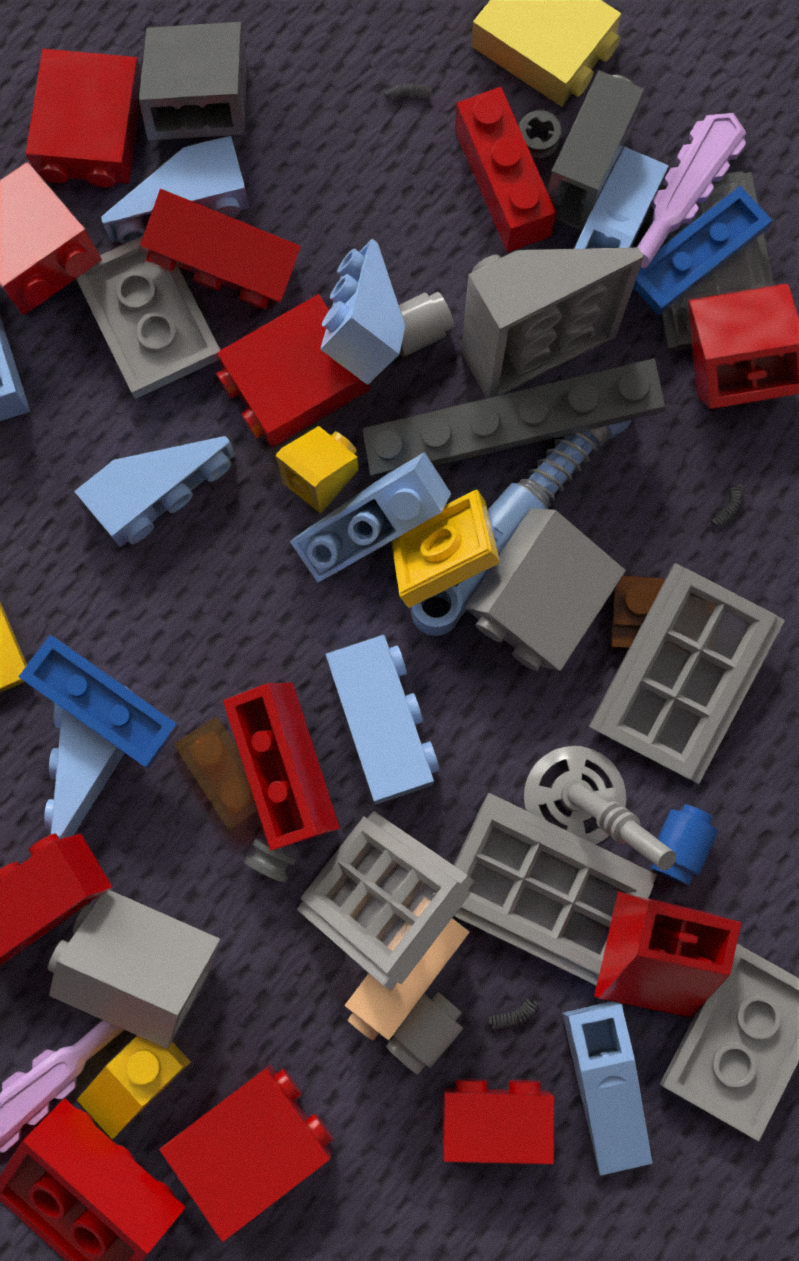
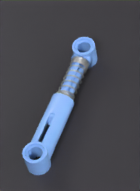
[411,420,632,636]

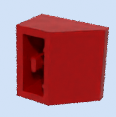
[688,283,799,409]
[594,891,742,1017]

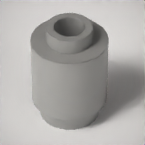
[399,292,454,357]
[386,992,463,1075]

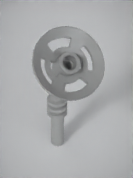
[524,746,676,871]

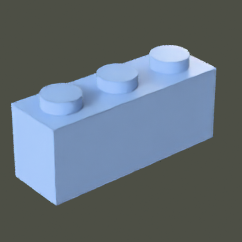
[326,635,440,805]

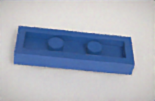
[633,186,773,316]
[18,634,180,769]

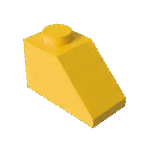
[275,426,359,514]
[77,1035,191,1139]

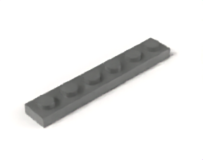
[362,358,666,479]

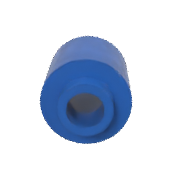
[650,804,719,886]

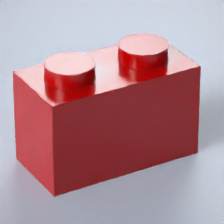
[443,1078,554,1164]

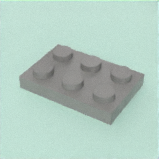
[76,236,220,399]
[660,944,799,1141]

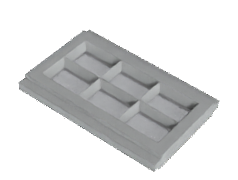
[589,563,785,784]
[454,793,657,986]
[297,811,474,991]

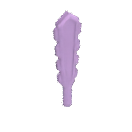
[637,113,746,268]
[0,1020,124,1153]

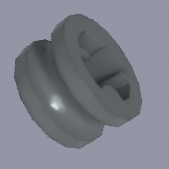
[519,110,561,159]
[244,839,297,883]

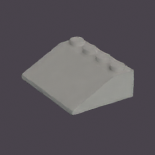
[461,248,644,398]

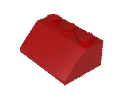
[0,1098,186,1261]

